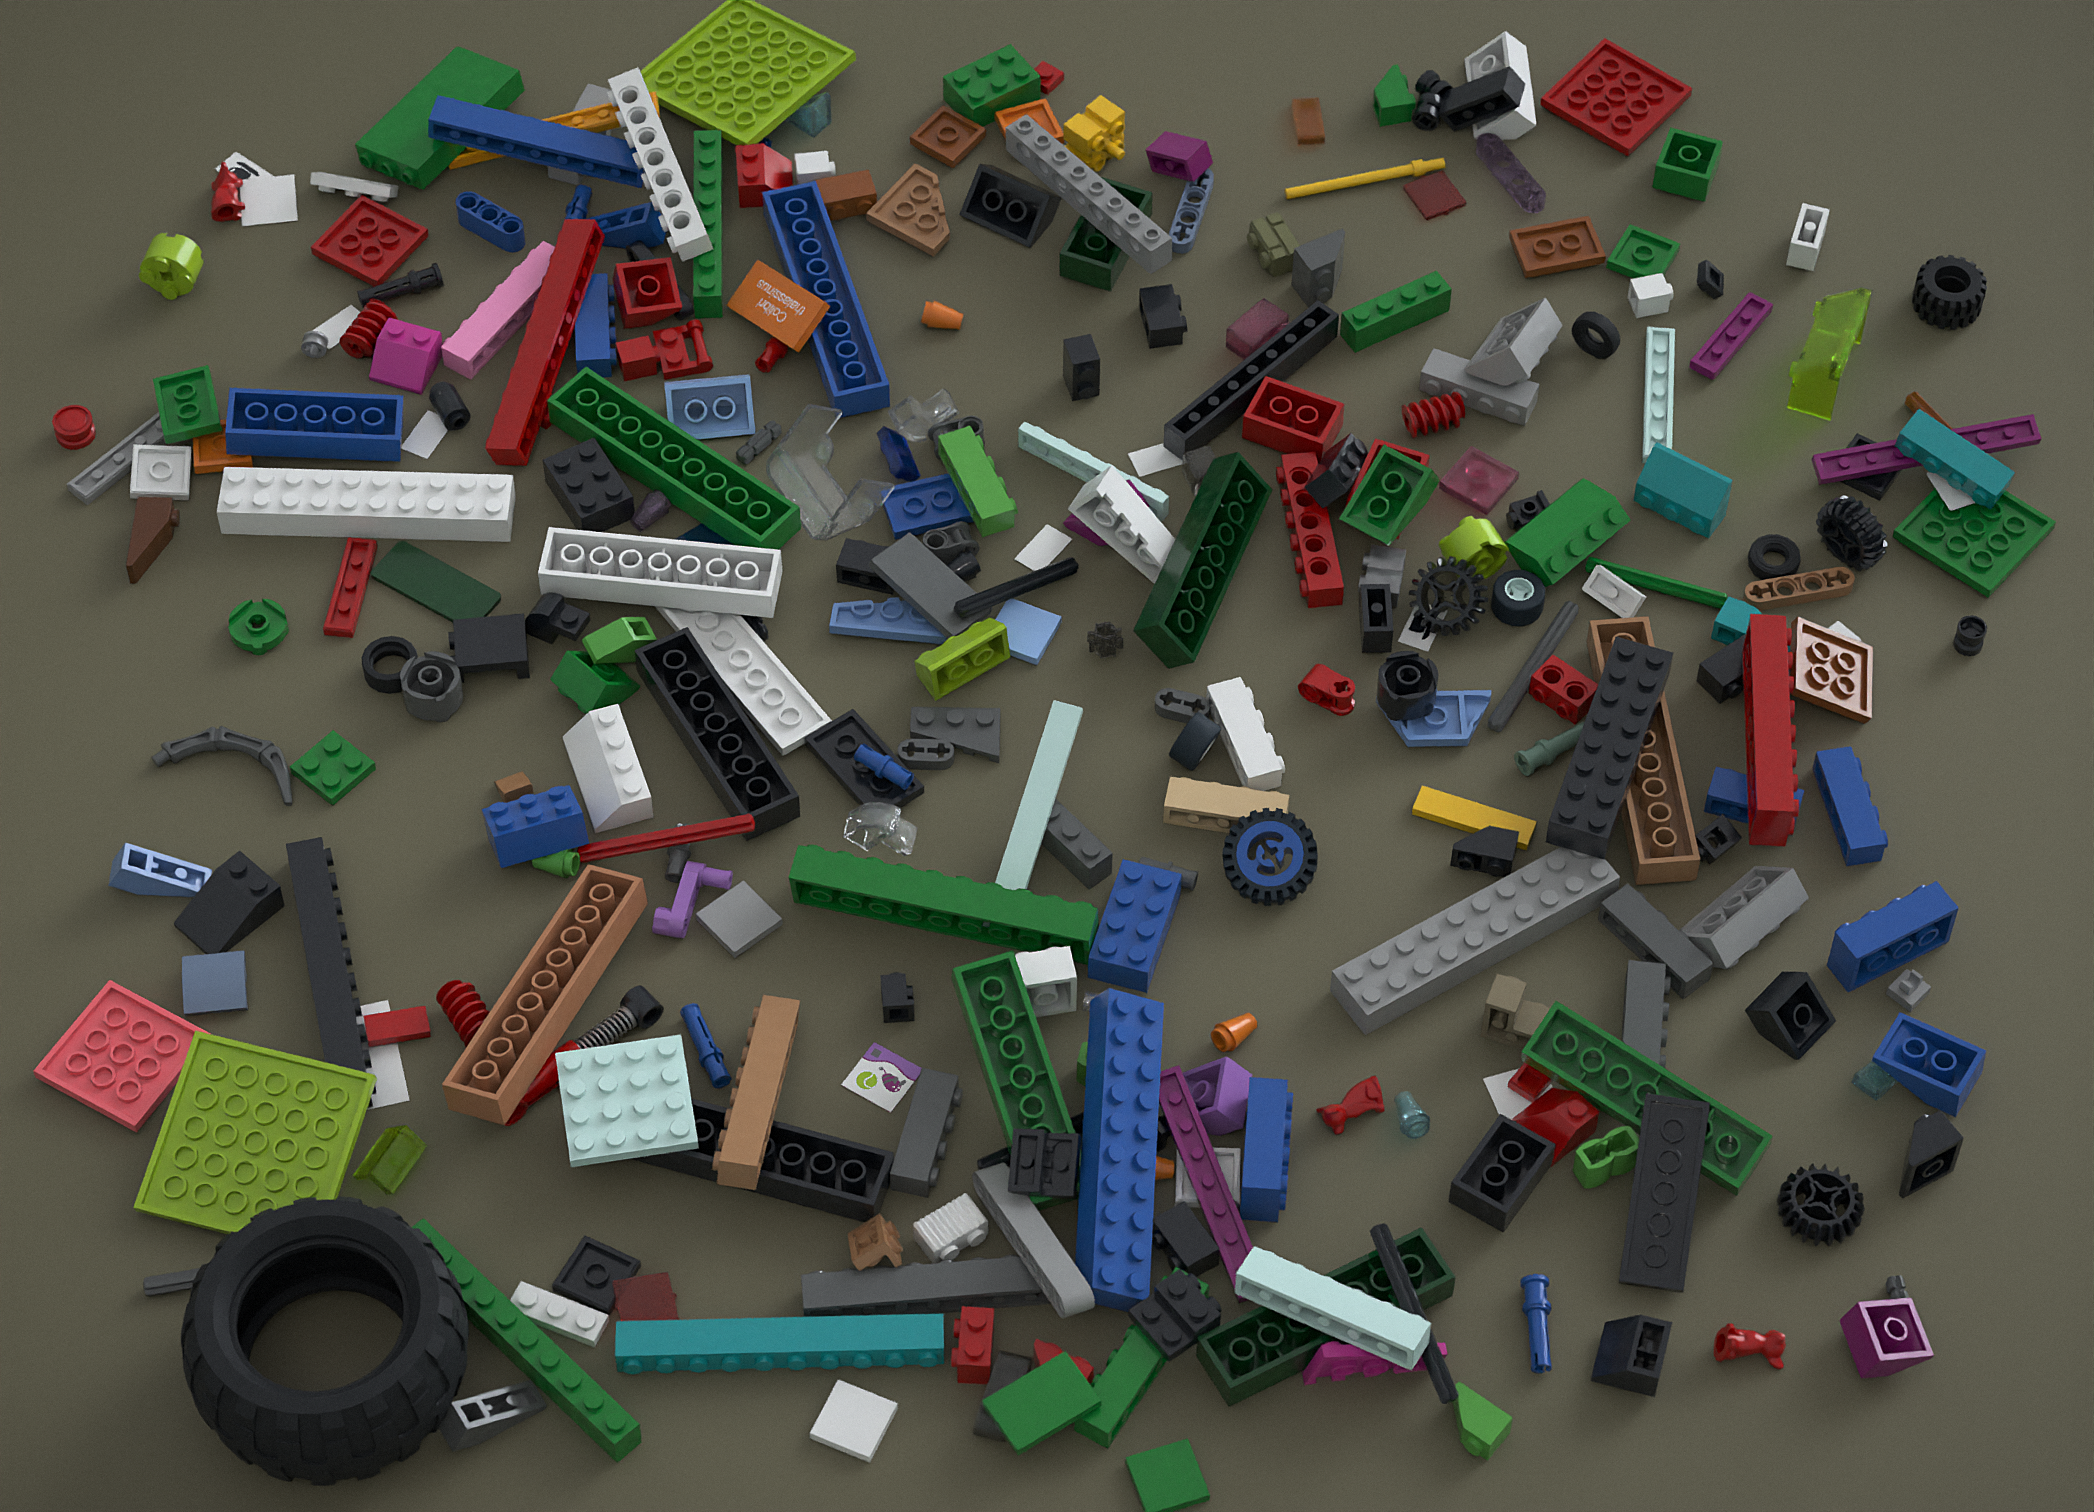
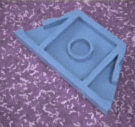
[1376,690,1491,747]

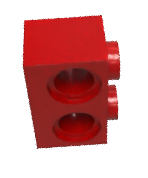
[1529,655,1598,725]

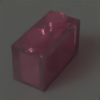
[1226,298,1289,360]

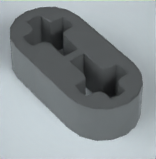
[1155,688,1210,723]
[897,739,954,770]

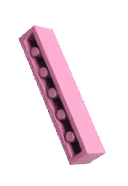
[441,241,555,379]

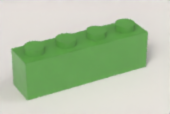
[938,426,1018,537]

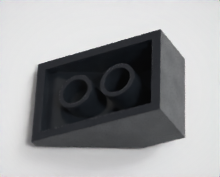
[174,851,285,954]

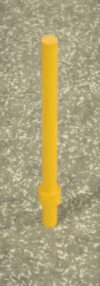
[1285,158,1445,200]

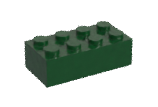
[1059,177,1153,292]

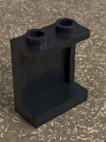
[448,613,530,683]

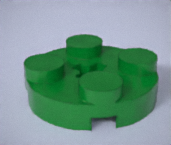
[228,599,289,656]

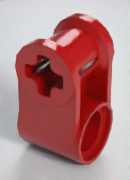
[1297,664,1355,716]

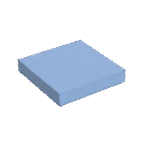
[995,598,1062,665]

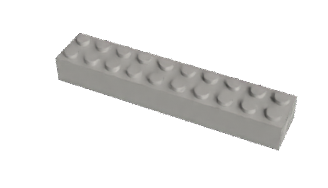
[1330,847,1620,1035]

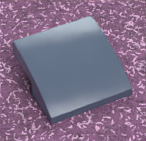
[182,951,248,1016]

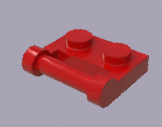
[652,319,714,380]

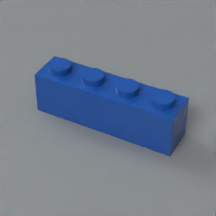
[575,273,617,378]
[1812,746,1888,866]

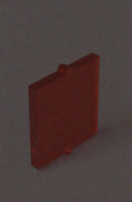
[1403,170,1466,221]
[612,1272,679,1321]

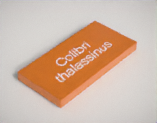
[726,260,830,353]

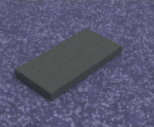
[868,532,993,639]

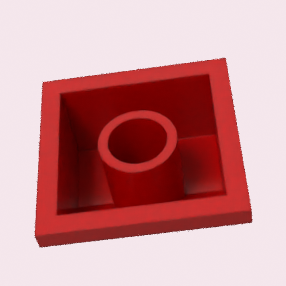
[736,144,793,208]
[612,257,682,329]

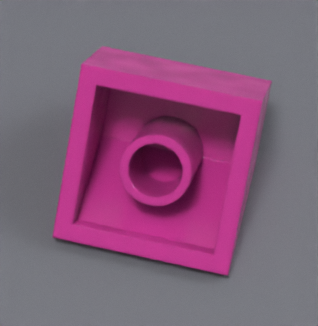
[369,318,443,395]

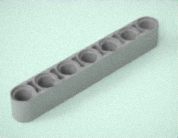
[972,1163,1095,1318]

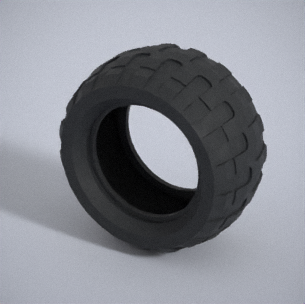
[181,1197,469,1486]

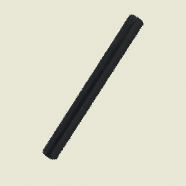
[1370,1223,1459,1404]

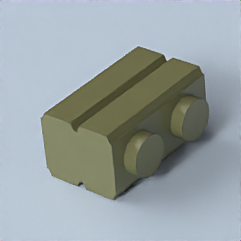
[1247,212,1300,277]

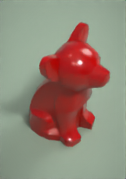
[211,162,245,222]
[1316,1076,1385,1135]
[1714,1323,1786,1369]

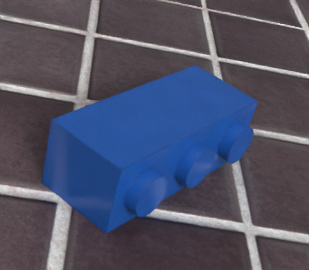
[1704,767,1804,827]

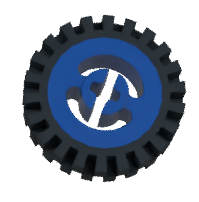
[1222,808,1318,906]

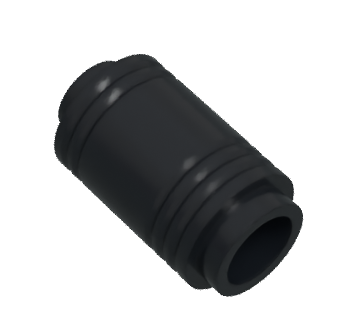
[429,381,471,430]

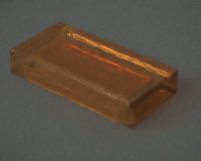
[1291,97,1325,145]

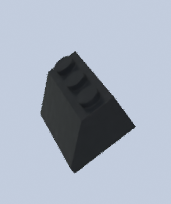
[959,164,1062,247]

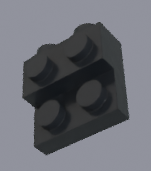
[1128,1269,1222,1362]

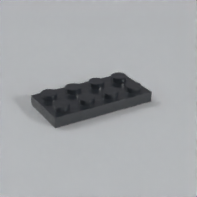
[805,709,924,823]

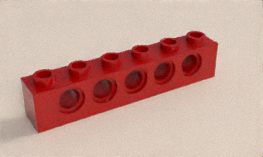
[1276,451,1344,608]

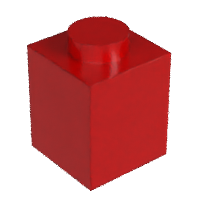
[616,335,660,382]

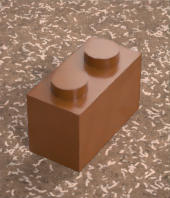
[815,169,877,221]

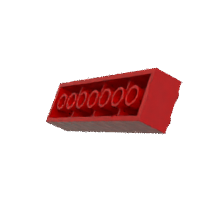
[1742,614,1799,847]

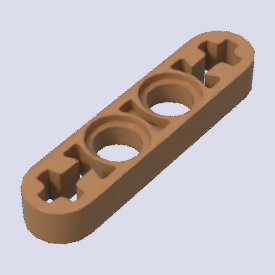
[1743,567,1855,611]

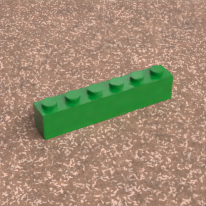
[1074,1267,1209,1449]

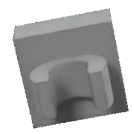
[1886,969,1931,1012]

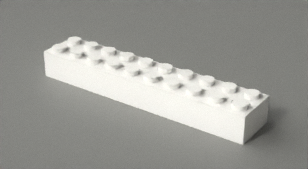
[217,467,516,542]

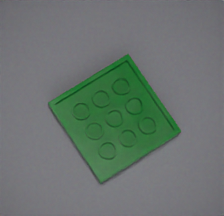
[1892,488,2056,598]

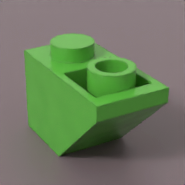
[582,617,657,664]

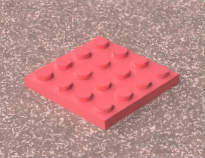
[33,980,210,1133]

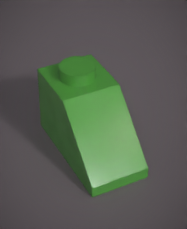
[1453,1381,1513,1461]

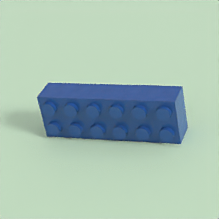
[225,388,403,462]

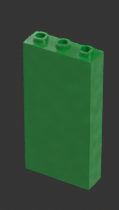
[355,46,525,190]

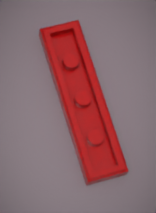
[323,537,378,638]

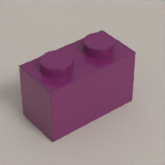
[1145,131,1213,182]

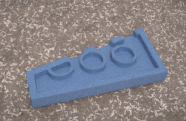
[829,597,947,644]

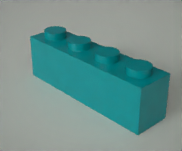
[1895,409,2015,510]

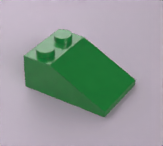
[1339,445,1440,546]

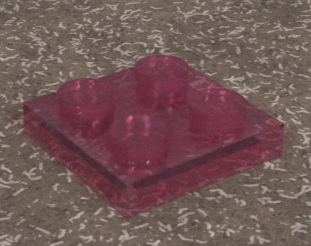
[1439,446,1519,515]

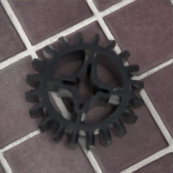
[1816,495,1888,571]
[1409,556,1488,636]
[1777,1163,1865,1247]

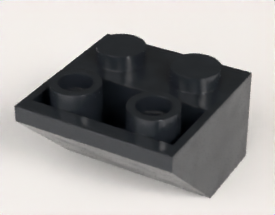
[1591,1314,1672,1397]

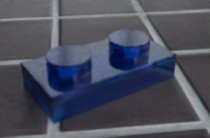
[876,426,921,482]

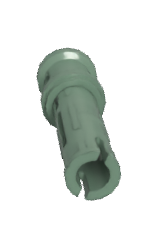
[1514,721,1585,776]

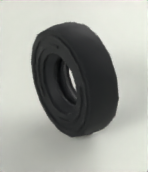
[1572,311,1620,359]
[1748,534,1801,580]

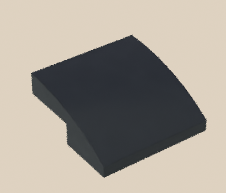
[1008,1129,1081,1199]

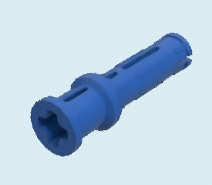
[1520,1274,1552,1373]

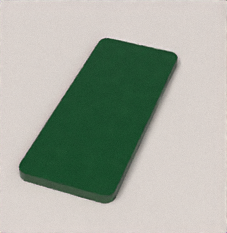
[371,541,501,623]

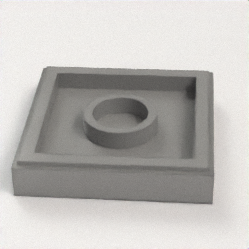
[696,880,783,958]

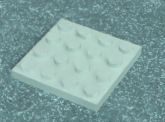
[555,1035,699,1167]

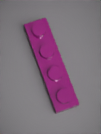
[1689,292,1773,380]

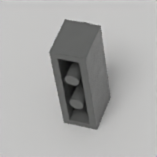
[1041,799,1113,890]

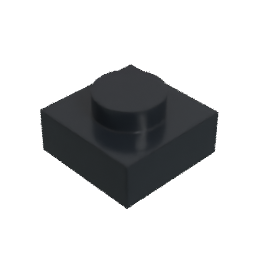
[1697,259,1724,300]

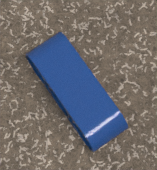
[455,191,525,253]

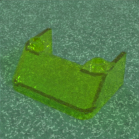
[1787,287,1872,421]

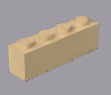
[1163,776,1290,841]

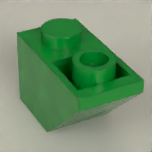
[1373,64,1416,127]

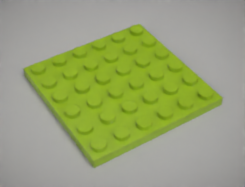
[640,0,856,145]
[133,1031,377,1234]

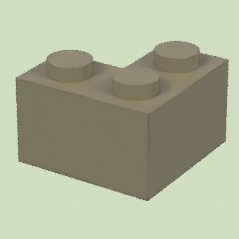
[1481,973,1550,1050]

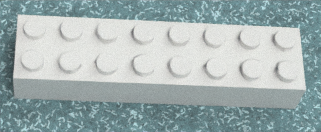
[538,527,782,618]

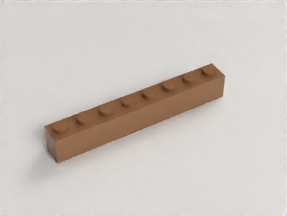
[713,995,800,1190]

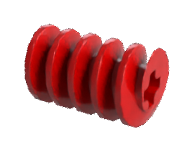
[339,299,398,359]
[1401,391,1465,439]
[436,980,490,1047]

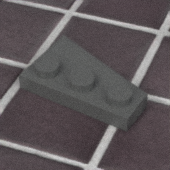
[910,707,1000,763]

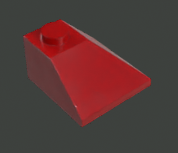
[1511,1088,1599,1167]

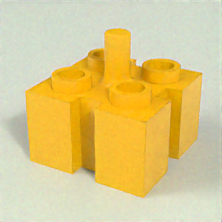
[1063,95,1125,172]

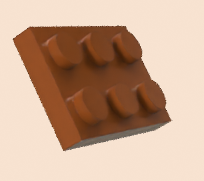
[1509,216,1606,278]

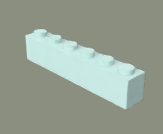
[1235,1246,1431,1371]

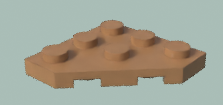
[866,163,950,257]

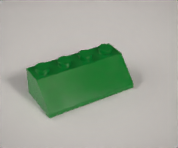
[1504,478,1631,587]

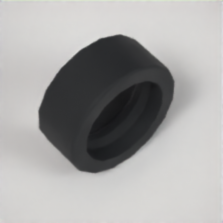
[361,636,418,694]

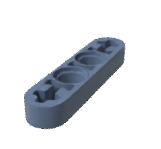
[1169,168,1214,254]

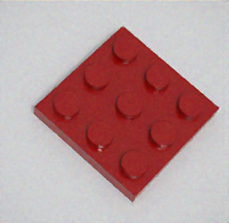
[311,195,429,286]

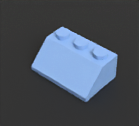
[664,374,755,439]

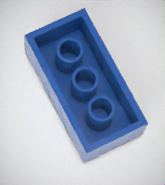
[1088,859,1182,993]
[1827,881,1959,992]
[1240,1077,1293,1222]

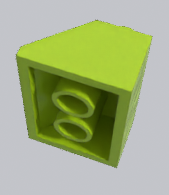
[914,617,1010,701]

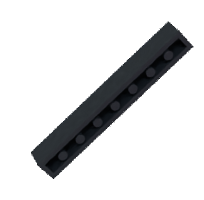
[1163,300,1339,462]

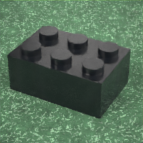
[543,438,635,532]
[1448,1114,1556,1233]

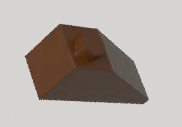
[126,497,180,584]

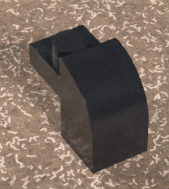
[525,592,591,644]

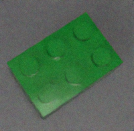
[943,44,1041,127]

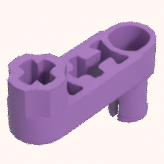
[652,861,733,939]

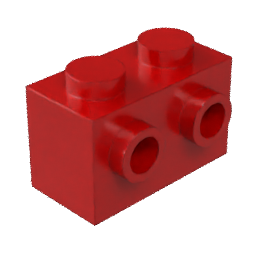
[951,1306,994,1385]

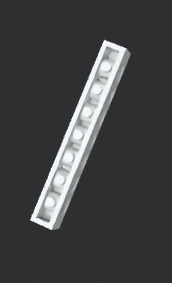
[607,67,713,262]

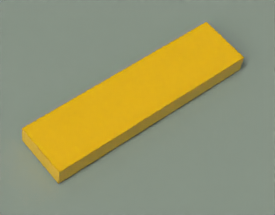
[1412,785,1537,851]

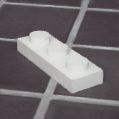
[310,172,398,202]
[510,1281,609,1348]

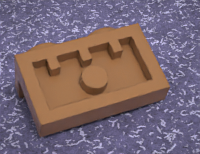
[848,1213,903,1271]

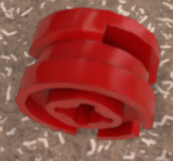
[52,405,96,450]

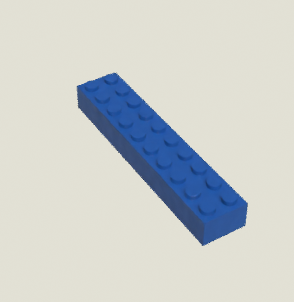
[762,181,890,419]
[1075,988,1164,1312]

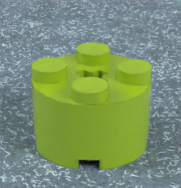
[139,233,204,300]
[1438,516,1509,584]

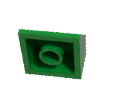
[550,650,640,714]

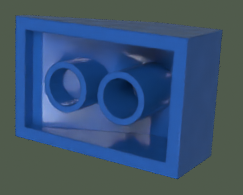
[1872,1012,1986,1117]

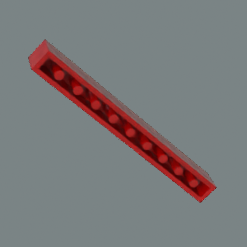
[485,219,605,466]

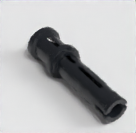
[357,262,444,308]

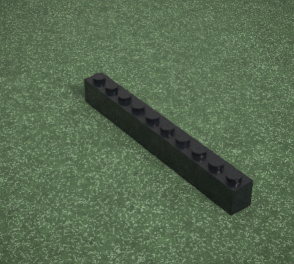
[286,837,377,1108]

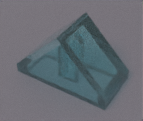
[786,92,832,138]

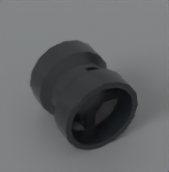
[1415,70,1453,99]
[1412,93,1443,131]
[1953,615,1987,656]

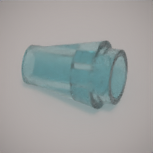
[1394,1091,1430,1139]

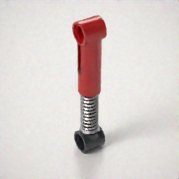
[504,985,664,1126]

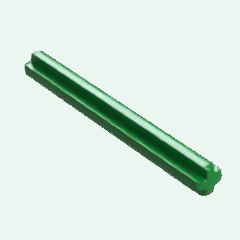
[1585,557,1728,609]

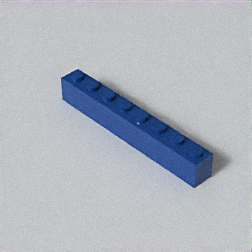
[428,95,646,188]

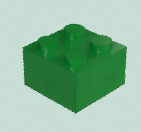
[1652,127,1723,202]

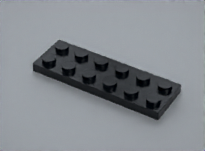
[1619,1093,1710,1293]

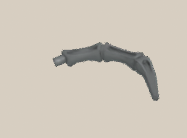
[151,726,292,806]

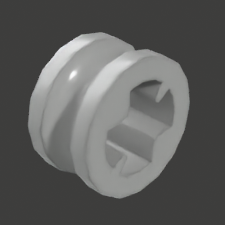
[301,331,329,358]

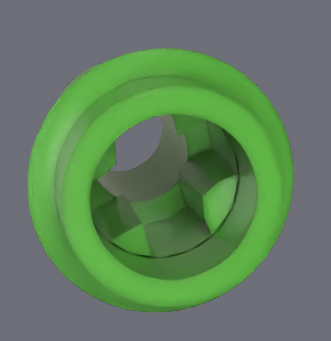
[532,849,580,878]

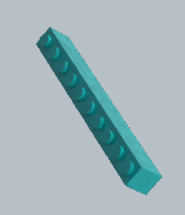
[615,1314,944,1374]

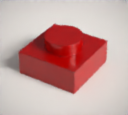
[1034,61,1064,95]

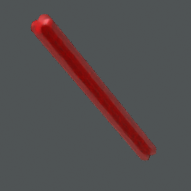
[577,814,755,863]

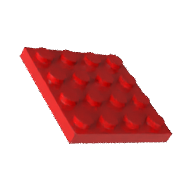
[1540,38,1692,157]

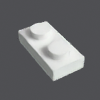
[1582,565,1646,618]

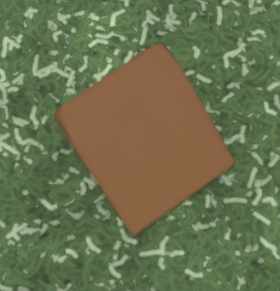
[494,771,533,803]

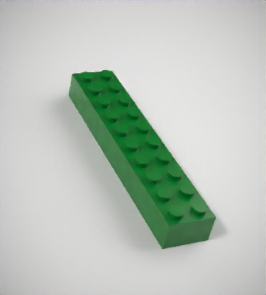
[547,367,801,550]
[788,844,1099,965]

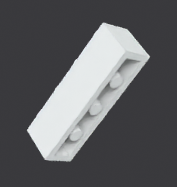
[1206,677,1285,791]

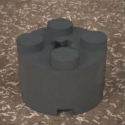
[400,651,463,722]

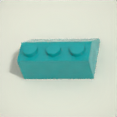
[1633,442,1733,539]

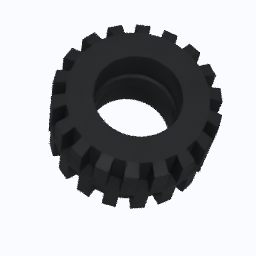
[1912,255,1987,330]

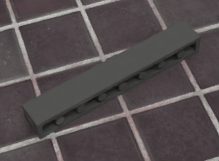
[801,1255,1051,1317]

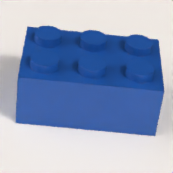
[482,785,589,868]

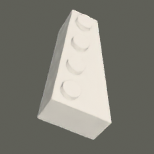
[1068,465,1175,584]

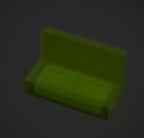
[353,1125,428,1195]

